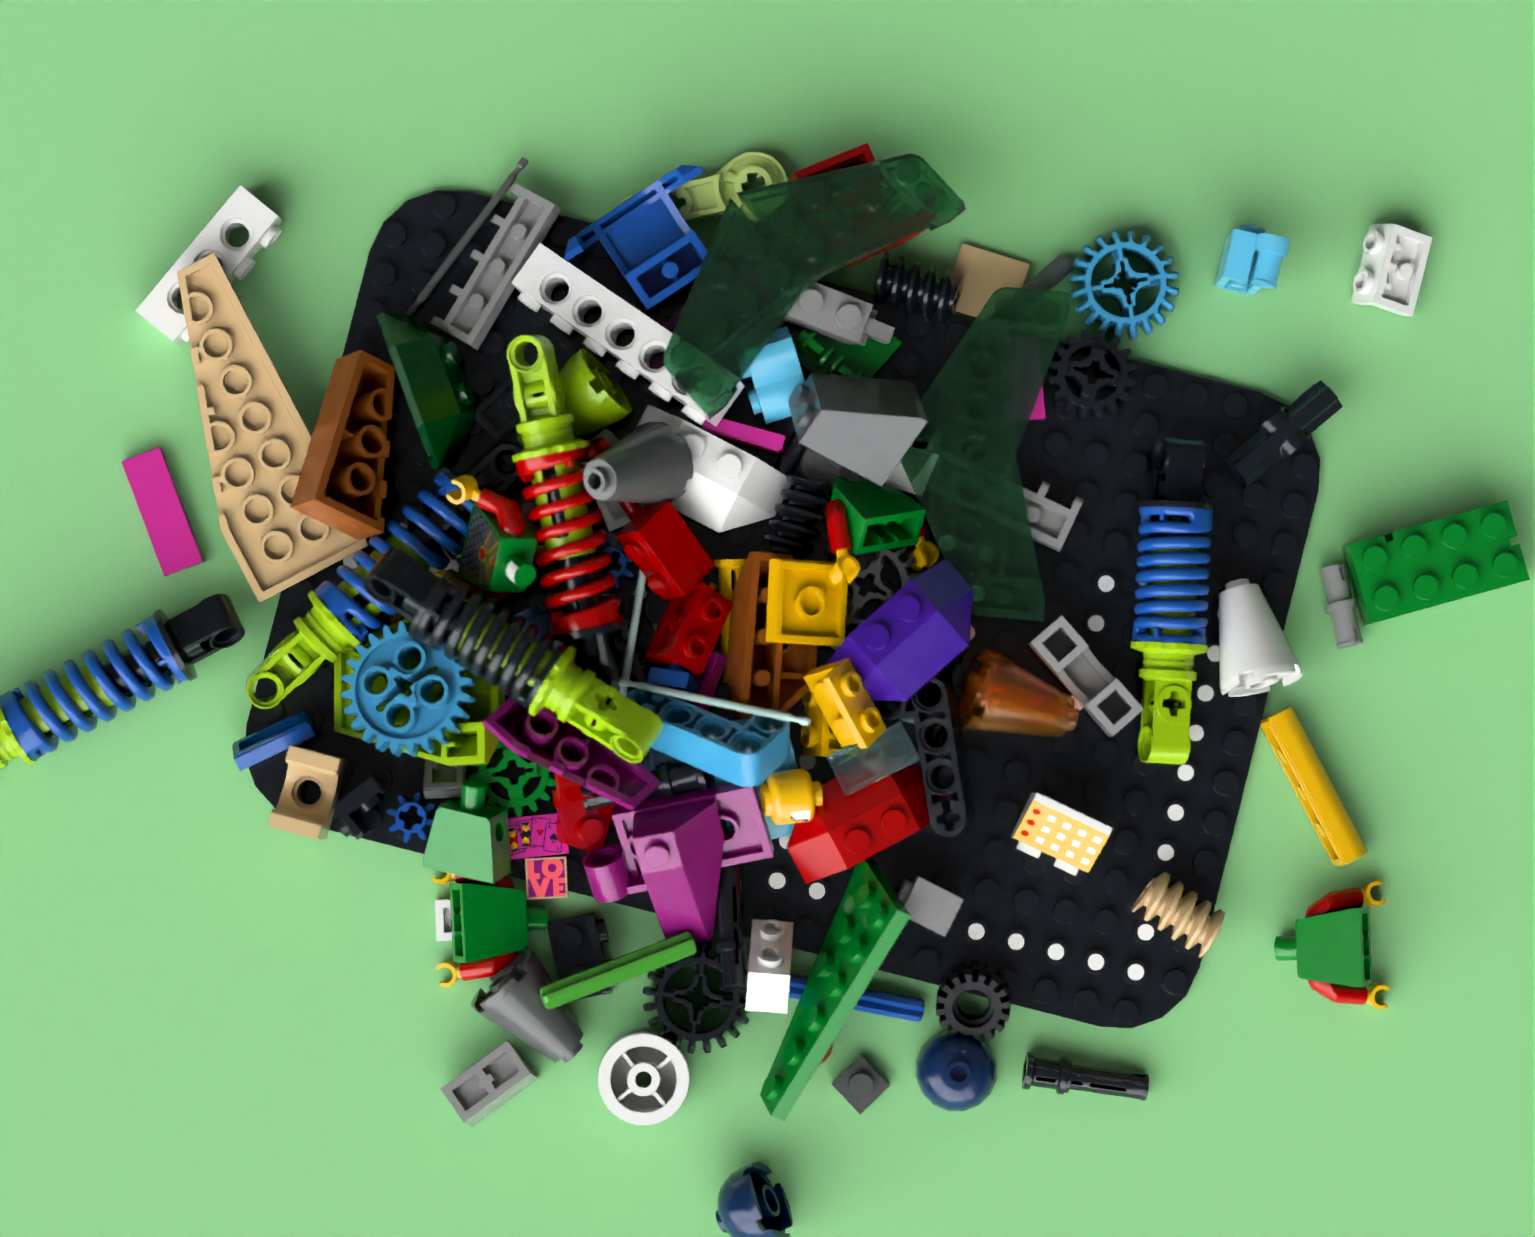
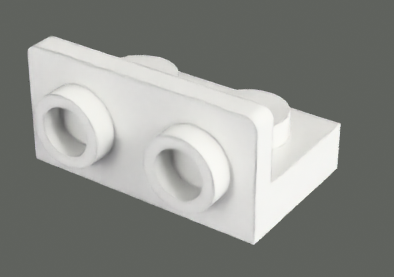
[1351,223,1433,316]

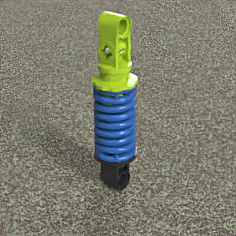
[1130,436,1216,765]

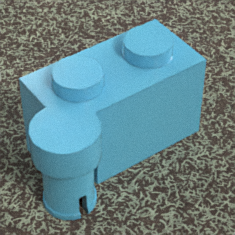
[1214,224,1291,296]

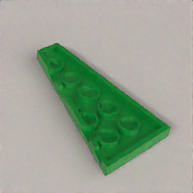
[760,857,911,1121]

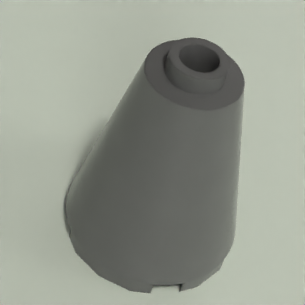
[583,422,694,504]
[471,949,583,1062]

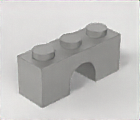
[1028,615,1144,737]

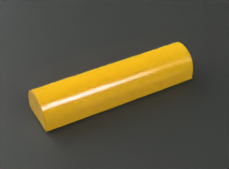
[1260,706,1368,866]

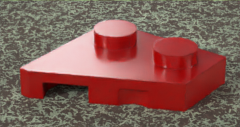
[552,772,617,852]

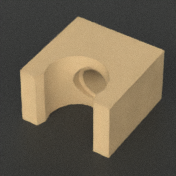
[267,745,348,840]

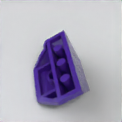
[825,559,974,702]

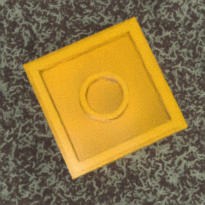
[765,558,848,647]

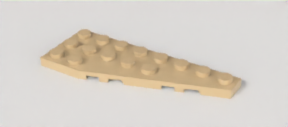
[177,253,369,603]

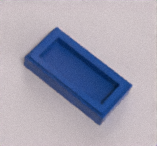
[232,710,315,771]

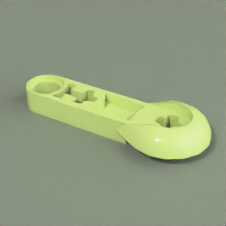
[618,152,788,223]

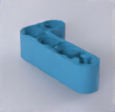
[626,688,790,787]

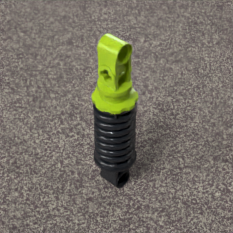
[363,548,663,763]

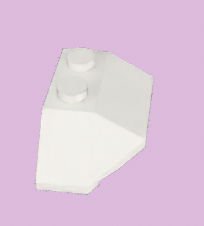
[637,405,791,533]

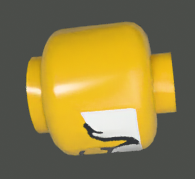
[760,769,823,825]

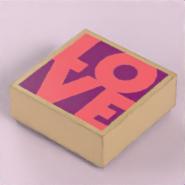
[525,856,569,900]

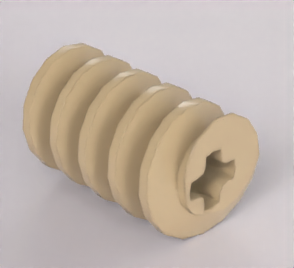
[1131,872,1225,958]

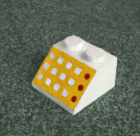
[1011,792,1113,876]

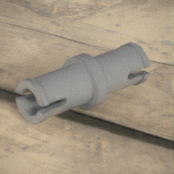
[1319,563,1364,649]

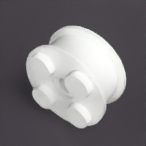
[598,1031,690,1125]

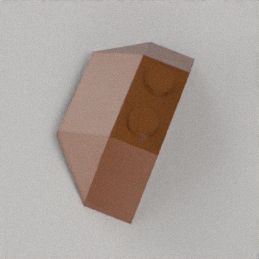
[726,551,818,719]

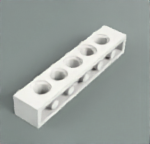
[511,243,745,427]

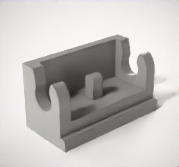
[441,1040,539,1127]

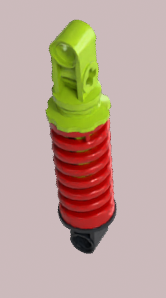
[507,335,627,690]

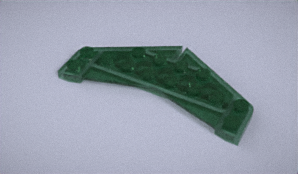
[663,154,966,420]
[900,287,1071,622]

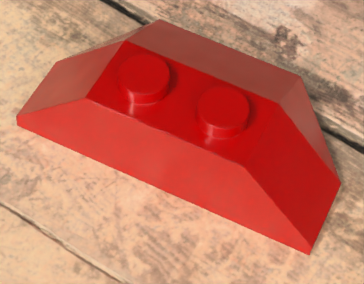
[786,754,947,884]

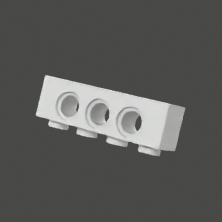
[135,185,283,346]

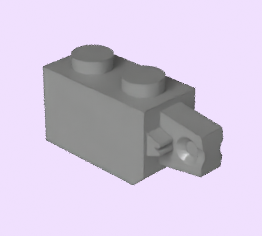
[773,275,895,346]

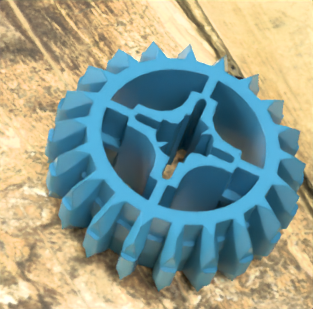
[1069,230,1179,340]

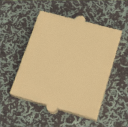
[951,243,1030,329]

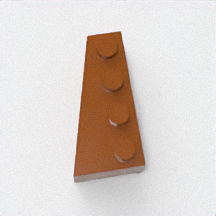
[290,350,395,540]

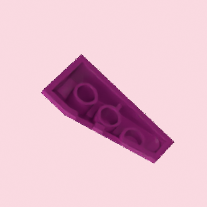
[483,697,661,811]
[632,798,725,952]

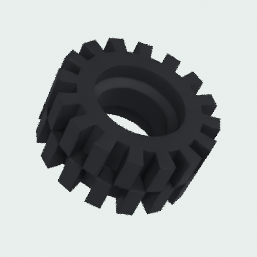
[936,962,1011,1042]

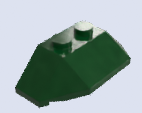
[376,312,477,470]

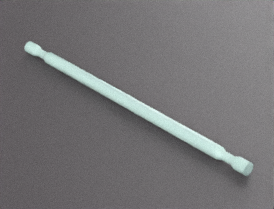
[619,569,646,696]
[619,678,811,726]

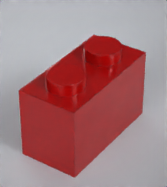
[616,501,716,600]

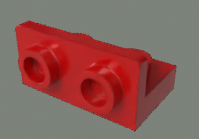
[644,582,733,674]

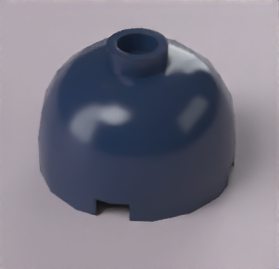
[916,1029,997,1111]
[716,1162,793,1237]

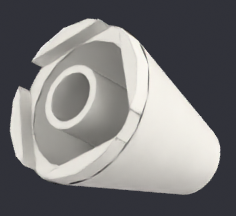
[1219,579,1303,697]

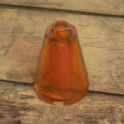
[959,649,1079,737]

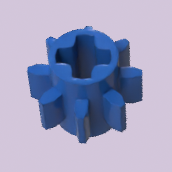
[596,539,634,589]
[386,792,436,843]

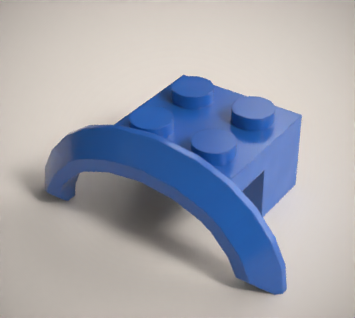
[564,165,716,310]

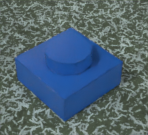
[647,664,701,694]

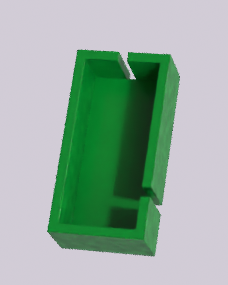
[1341,500,1530,626]

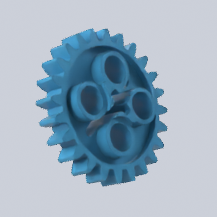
[340,621,476,757]

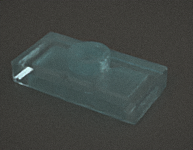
[826,721,920,796]

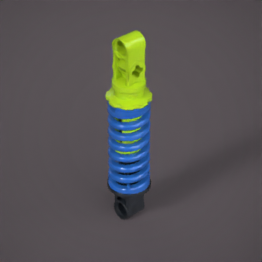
[246,441,522,709]
[0,594,245,770]

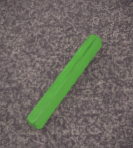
[540,931,697,1010]

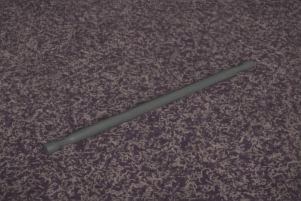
[405,157,529,318]

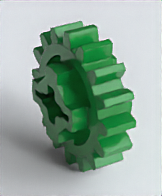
[469,739,556,817]

